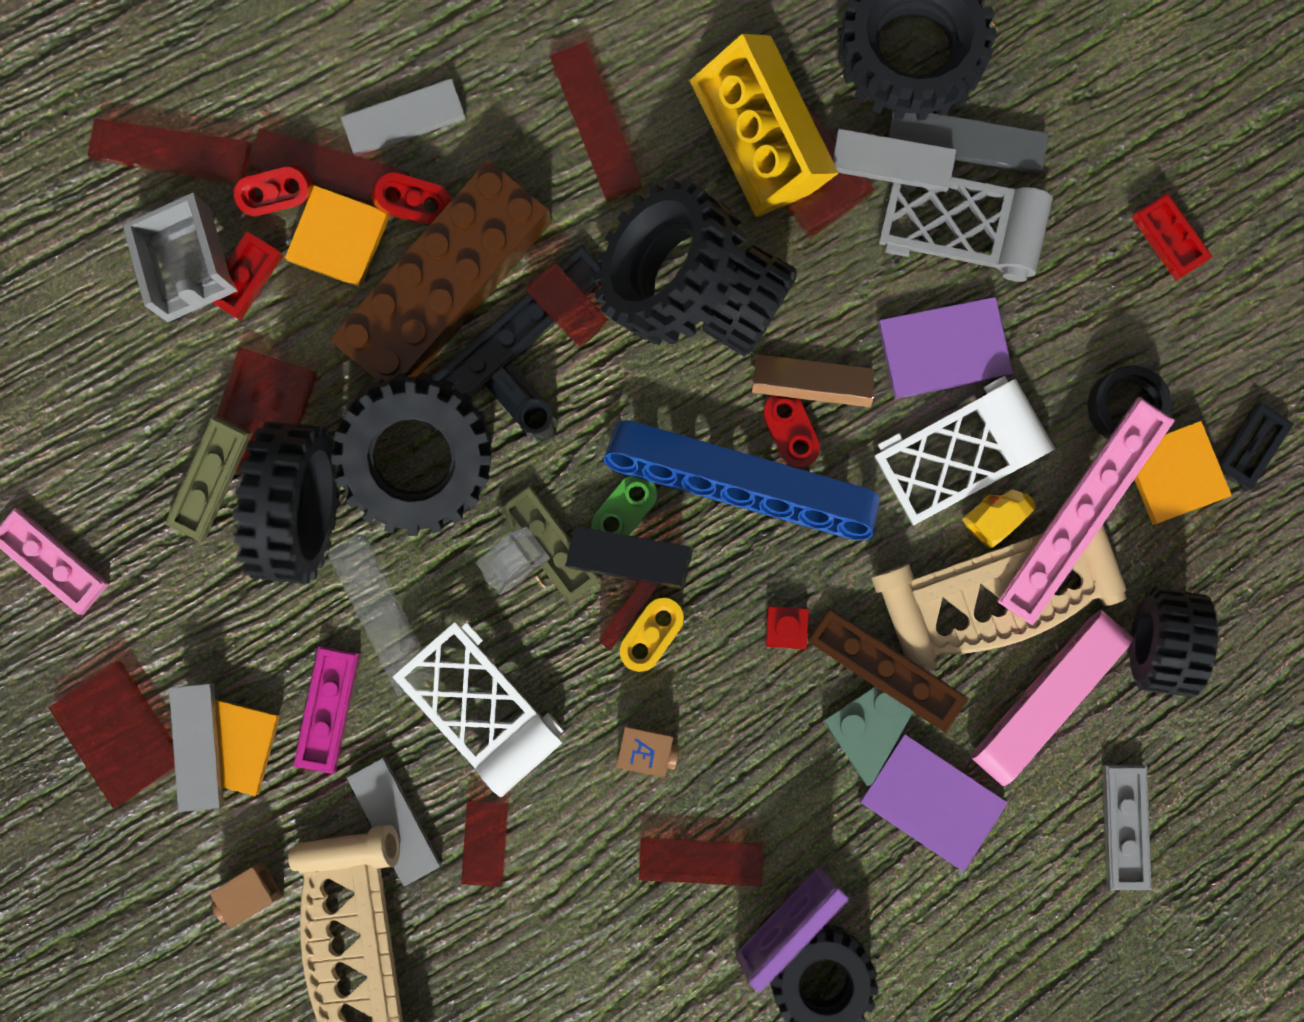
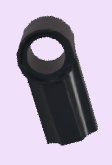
[486,363,558,441]

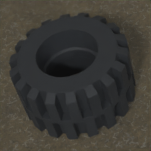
[703,244,797,356]
[1129,588,1219,697]
[770,924,879,1022]

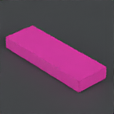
[293,646,360,774]

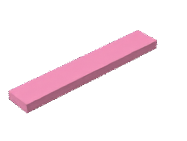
[997,397,1175,625]

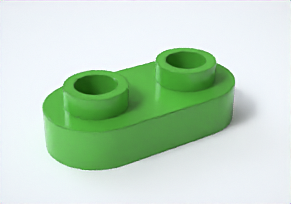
[592,476,657,536]

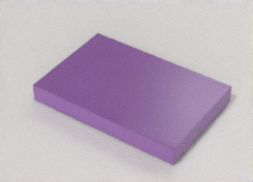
[878,297,1013,399]
[859,733,1007,872]
[735,867,849,993]

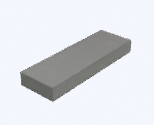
[341,78,466,157]
[833,129,956,192]
[169,683,224,812]
[347,757,442,887]
[1102,764,1152,890]

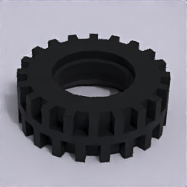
[838,0,996,121]
[594,179,746,345]
[331,373,492,536]
[233,421,339,584]

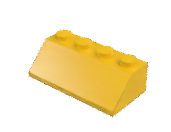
[689,34,839,217]

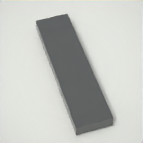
[888,110,1049,175]

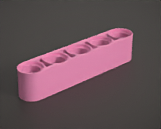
[971,610,1133,786]

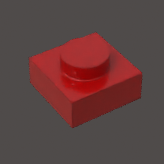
[765,606,809,650]

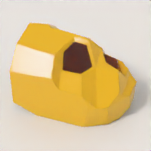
[962,489,1036,548]

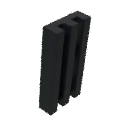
[1218,402,1294,491]

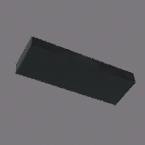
[566,526,693,589]

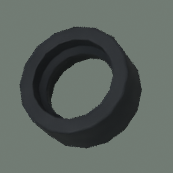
[1087,365,1172,439]

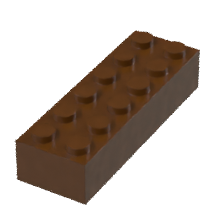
[329,159,552,381]

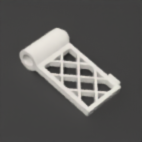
[874,376,1055,526]
[393,621,564,797]

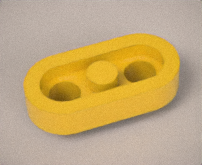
[620,598,684,672]

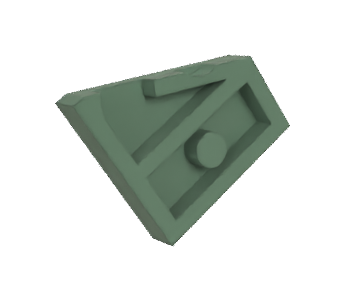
[823,686,913,787]

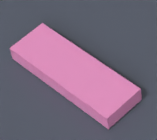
[0,508,109,615]

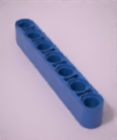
[603,420,880,541]

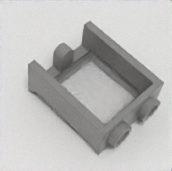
[123,193,238,322]

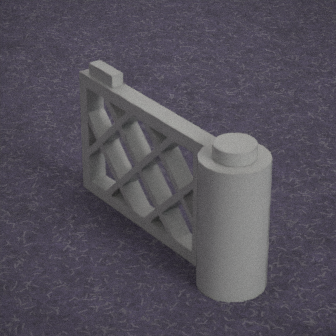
[879,177,1053,282]

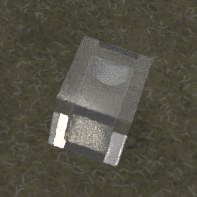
[476,527,551,595]

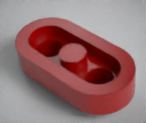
[234,165,313,216]
[372,173,452,226]
[763,395,820,469]

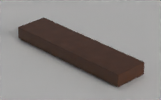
[807,608,969,733]

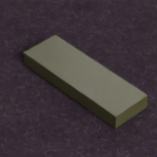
[165,416,253,542]
[497,485,602,604]

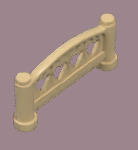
[871,525,1127,671]
[288,825,403,1022]

